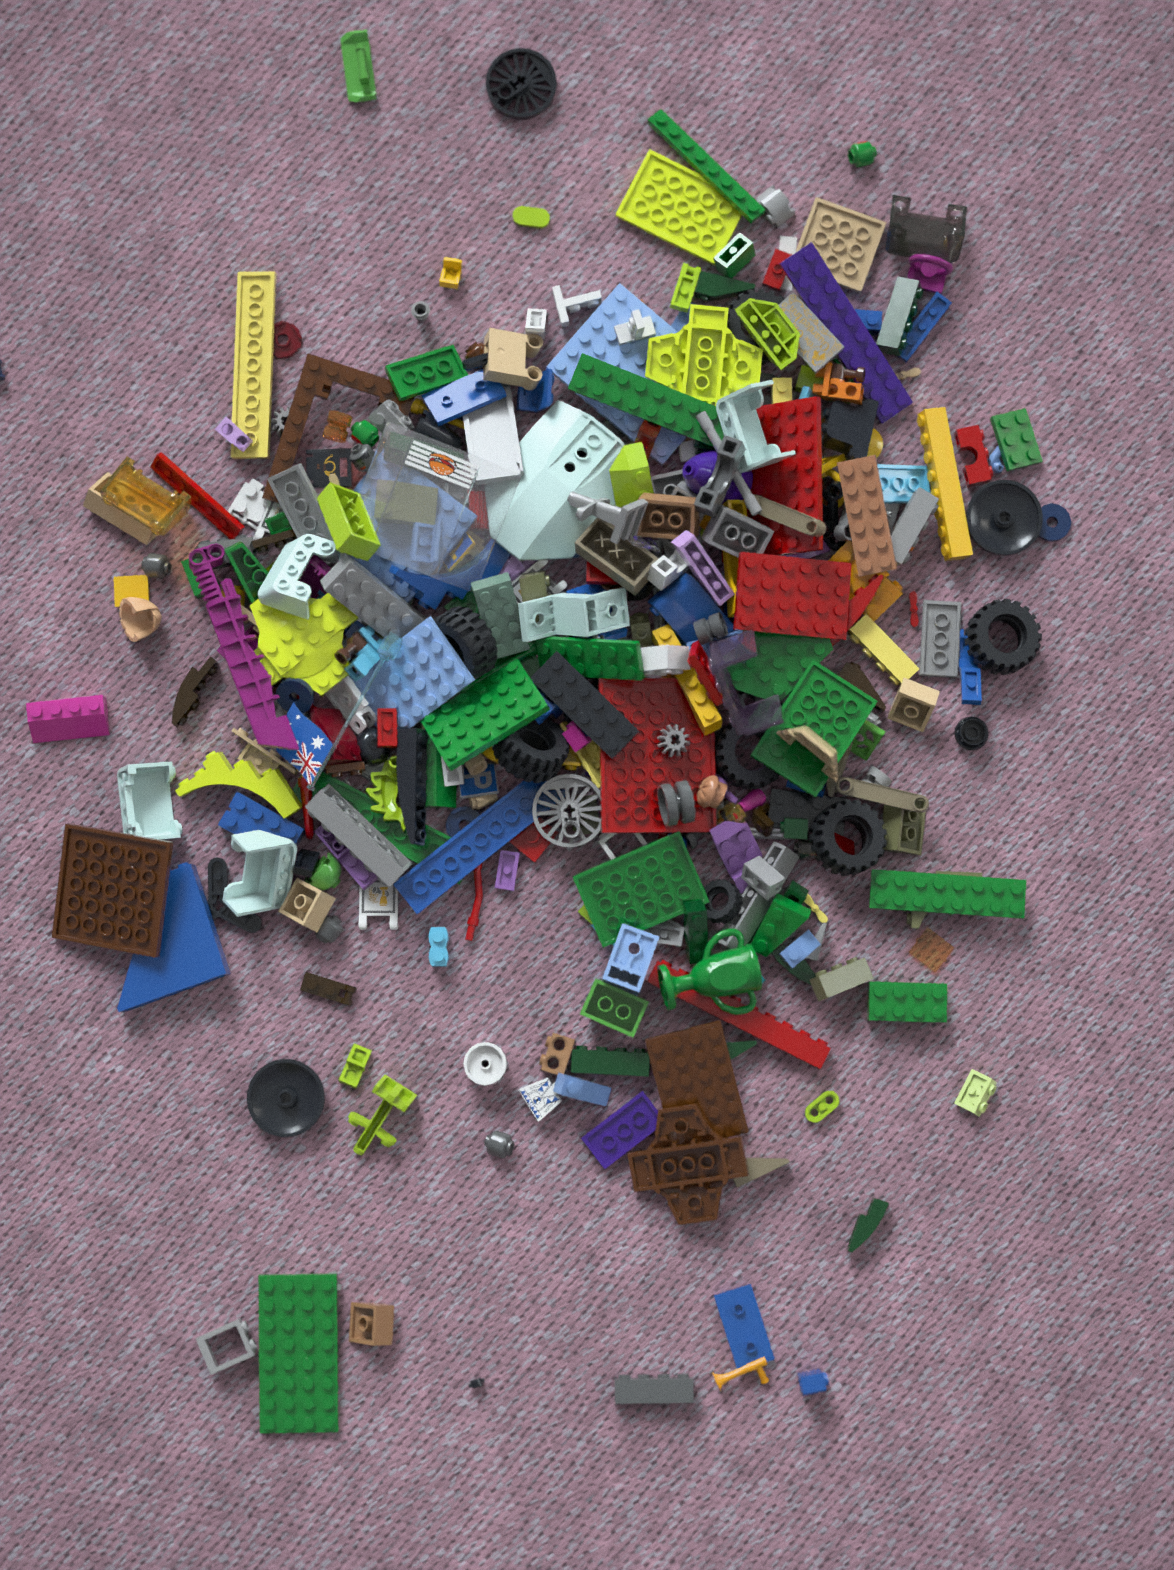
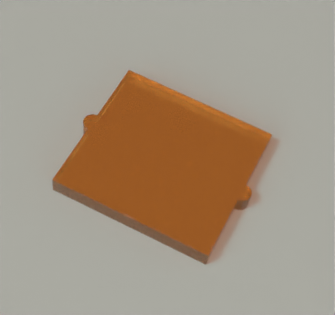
[908,927,955,973]

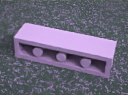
[671,530,734,606]

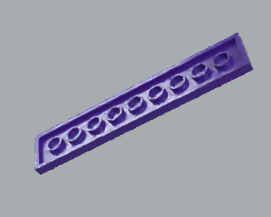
[779,242,913,424]

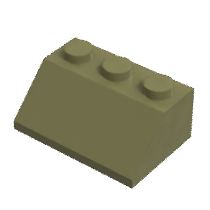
[519,571,552,623]
[882,799,926,855]

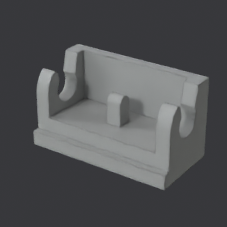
[741,856,785,900]

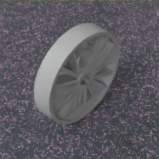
[532,774,601,847]

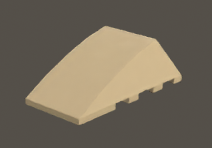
[776,726,838,782]

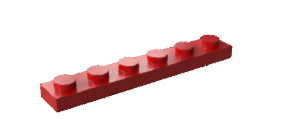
[150,452,245,540]

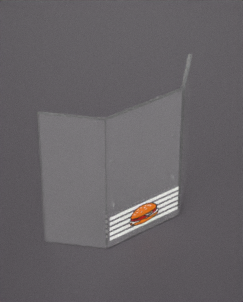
[359,421,522,592]

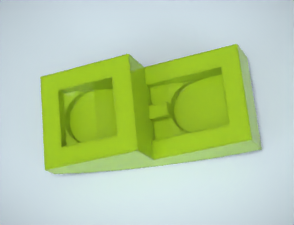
[338,1043,372,1089]

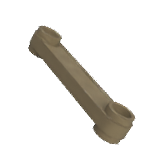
[745,494,826,537]
[836,777,929,813]

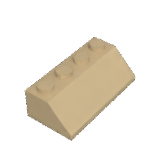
[83,472,171,545]

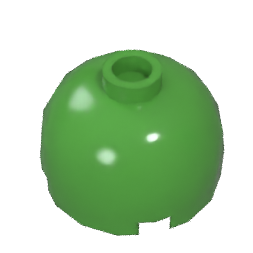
[304,852,342,891]

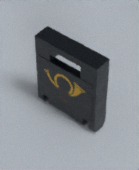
[306,448,353,489]

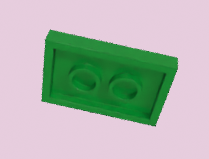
[990,408,1043,472]

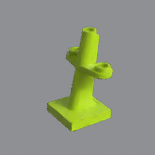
[348,1075,417,1156]

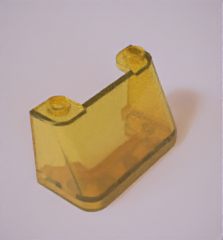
[101,456,191,536]

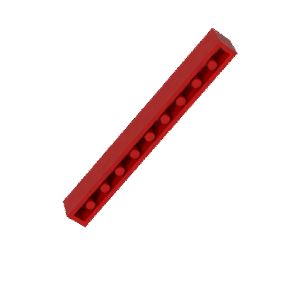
[647,959,831,1069]

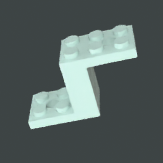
[518,588,630,642]

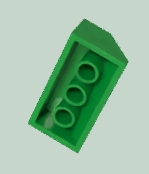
[424,729,457,808]

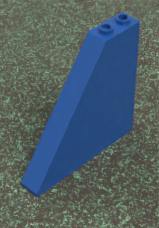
[117,862,231,1013]

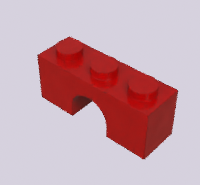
[954,425,993,488]

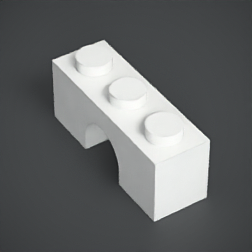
[647,544,703,591]

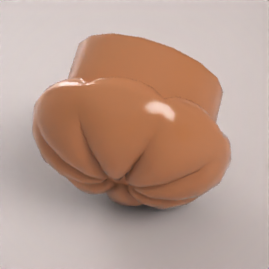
[697,775,728,809]

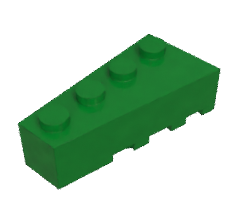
[224,541,269,604]

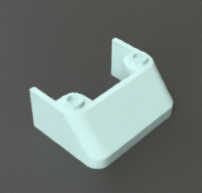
[716,380,796,473]

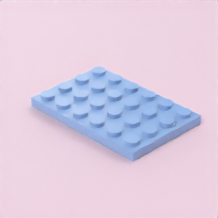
[350,617,475,729]

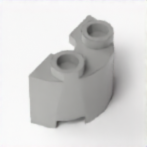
[755,185,795,228]

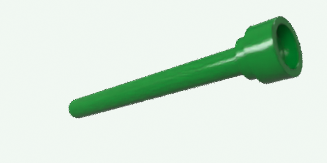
[460,640,538,693]

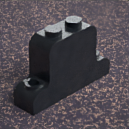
[821,399,879,461]

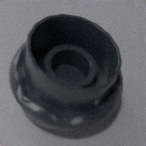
[954,716,989,751]

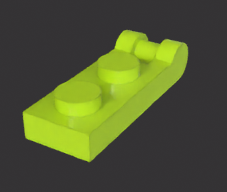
[670,263,702,313]

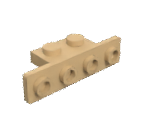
[232,728,298,776]

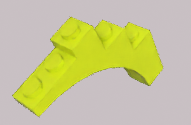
[175,751,302,818]

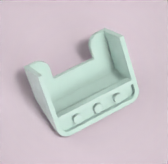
[258,534,340,620]
[222,830,297,917]

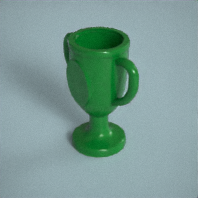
[657,928,762,1015]

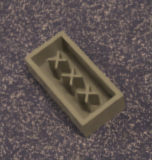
[575,518,659,596]

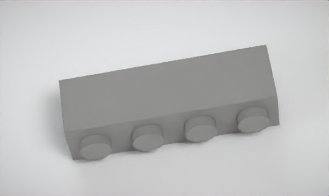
[891,487,939,567]

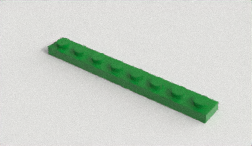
[647,109,765,224]

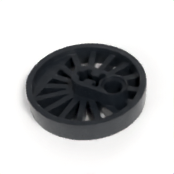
[486,48,557,120]

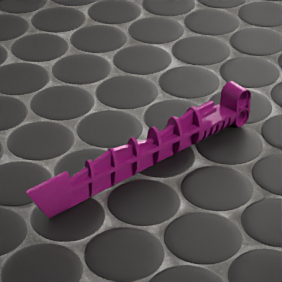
[189,543,299,750]

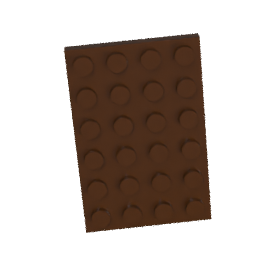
[645,1020,749,1138]

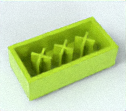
[317,482,381,561]

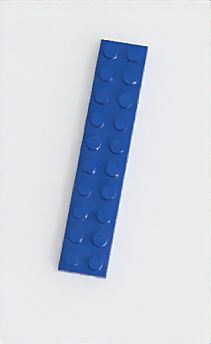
[393,781,566,915]

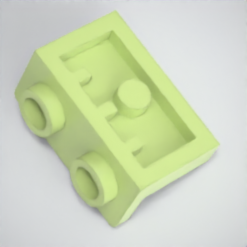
[955,1069,997,1117]

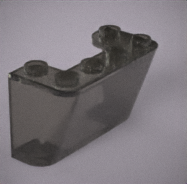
[885,195,967,263]

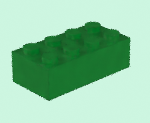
[867,981,947,1023]

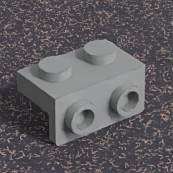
[368,399,414,440]

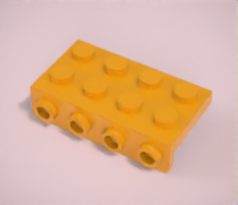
[828,540,903,621]

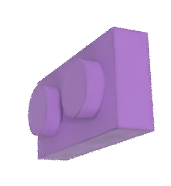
[495,850,520,891]

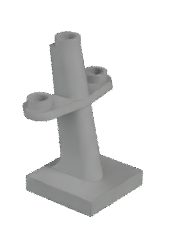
[567,491,648,544]

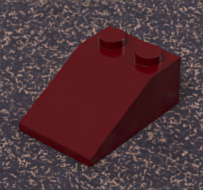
[310,707,362,765]

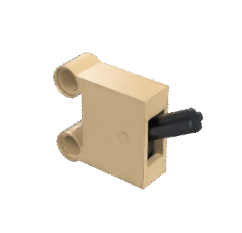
[462,328,543,390]

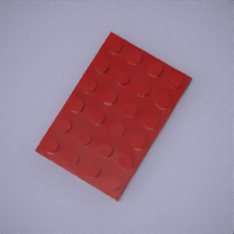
[733,552,852,640]

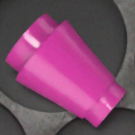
[737,788,766,813]

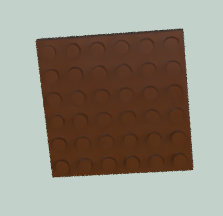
[52,823,173,958]

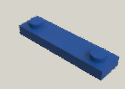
[897,292,952,363]

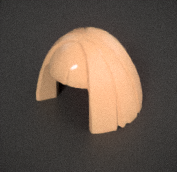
[119,597,162,642]

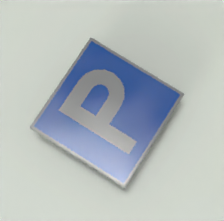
[459,763,499,799]

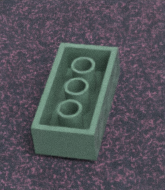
[471,572,530,659]

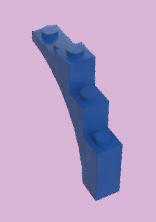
[388,538,511,610]

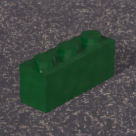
[683,900,708,964]

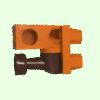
[812,362,866,405]

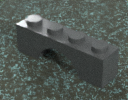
[694,435,746,518]

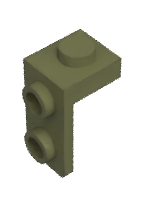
[629,612,653,648]

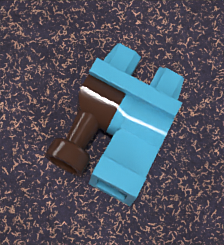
[334,625,387,682]

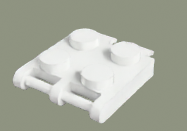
[228,478,269,532]

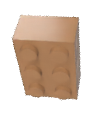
[637,493,700,539]

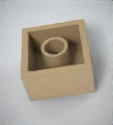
[887,678,940,732]
[278,878,336,932]

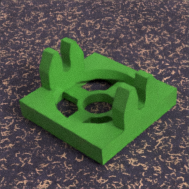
[850,720,886,761]

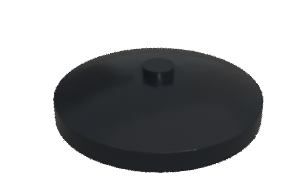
[966,480,1043,556]
[247,1059,325,1137]

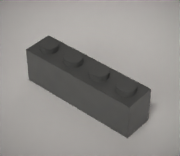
[614,1373,694,1404]

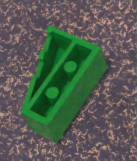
[751,893,811,957]

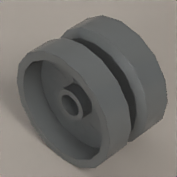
[657,780,695,827]

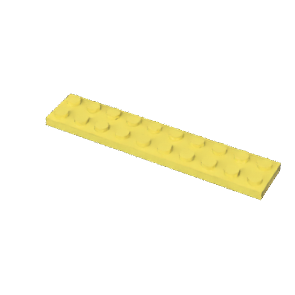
[231,271,276,459]

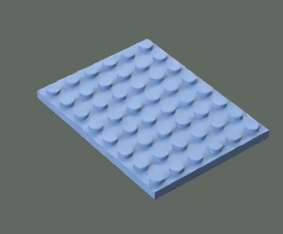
[546,283,687,466]

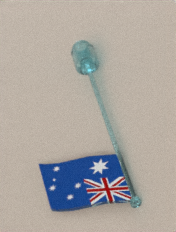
[275,632,403,791]

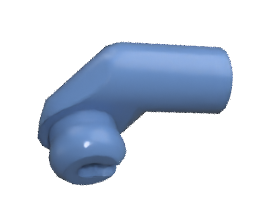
[988,446,1004,473]

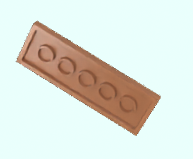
[837,455,897,576]

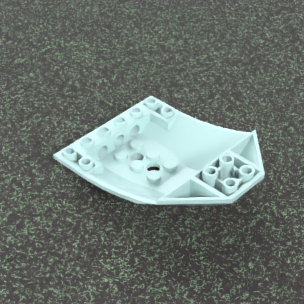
[483,400,625,561]

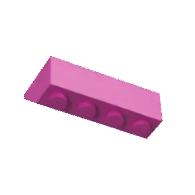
[26,695,110,743]

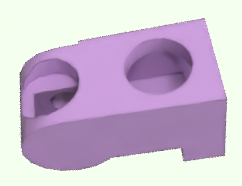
[215,417,253,452]

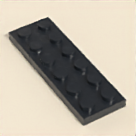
[531,651,640,759]

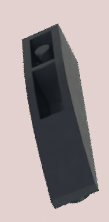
[396,728,428,846]

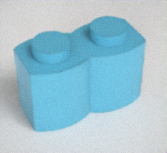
[429,927,449,967]

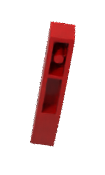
[830,574,885,647]

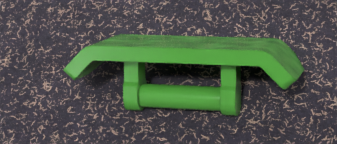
[340,30,376,102]

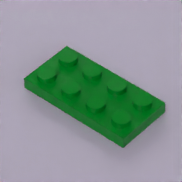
[384,344,468,401]

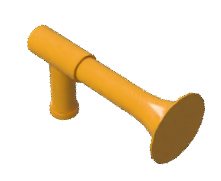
[713,1357,769,1391]

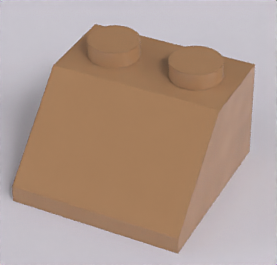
[349,1302,394,1346]

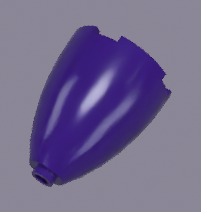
[682,451,753,504]

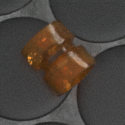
[322,410,353,443]

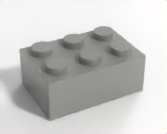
[701,504,774,558]

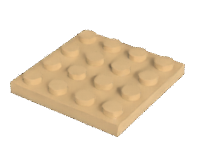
[796,197,887,293]

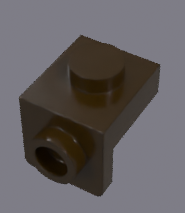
[751,803,774,837]

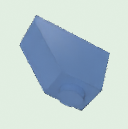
[779,929,821,969]

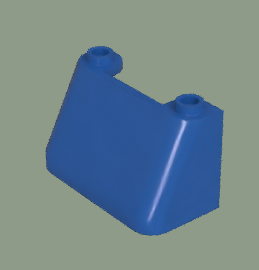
[648,573,737,646]

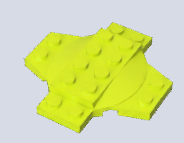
[645,304,763,406]
[250,593,359,696]

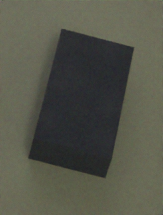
[293,848,320,877]

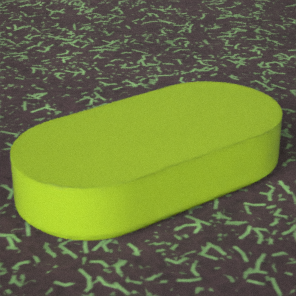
[512,206,550,229]

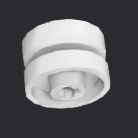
[464,1042,507,1085]

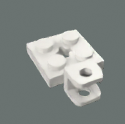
[325,676,377,734]

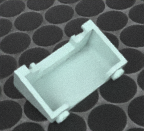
[117,762,182,840]

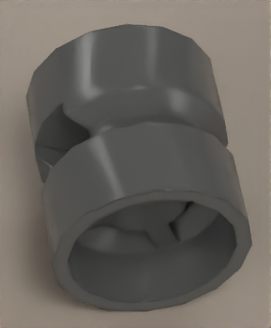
[693,612,728,645]

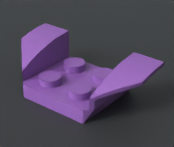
[709,821,762,893]

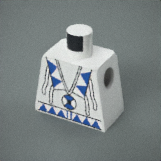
[519,1078,562,1121]

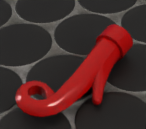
[297,777,314,840]

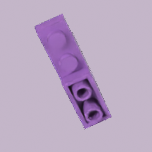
[314,825,378,890]

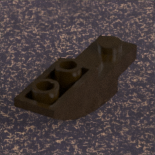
[172,656,219,728]

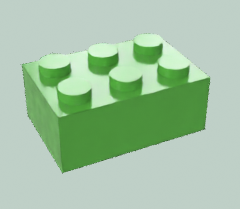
[580,978,649,1037]

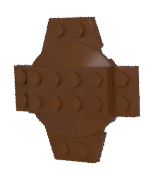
[627,1103,749,1225]

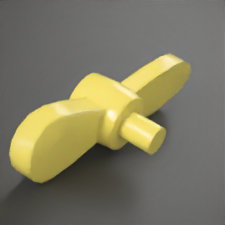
[804,894,828,923]

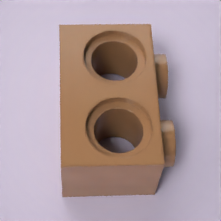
[539,1033,575,1075]

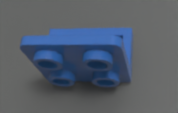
[516,369,555,413]

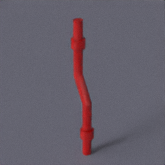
[465,863,483,941]

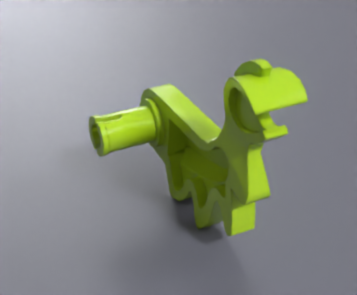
[365,756,406,832]

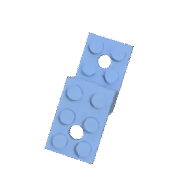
[602,923,659,996]

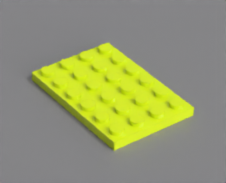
[615,149,742,266]

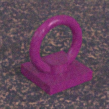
[907,248,953,294]

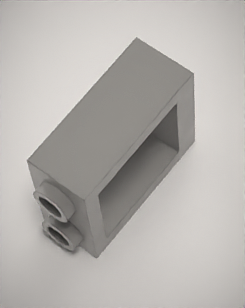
[196,1318,257,1375]

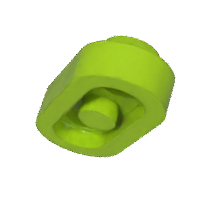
[805,1091,839,1123]

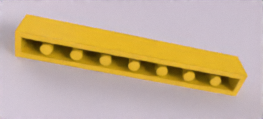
[917,407,973,561]

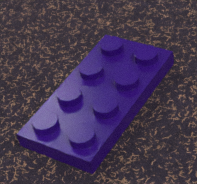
[581,1091,658,1169]

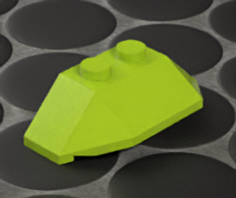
[735,298,800,370]
[609,442,654,508]

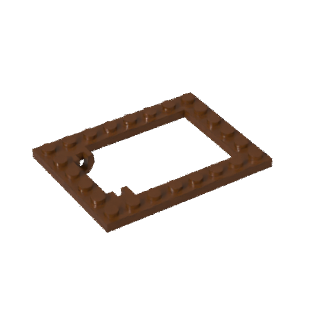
[262,353,414,504]

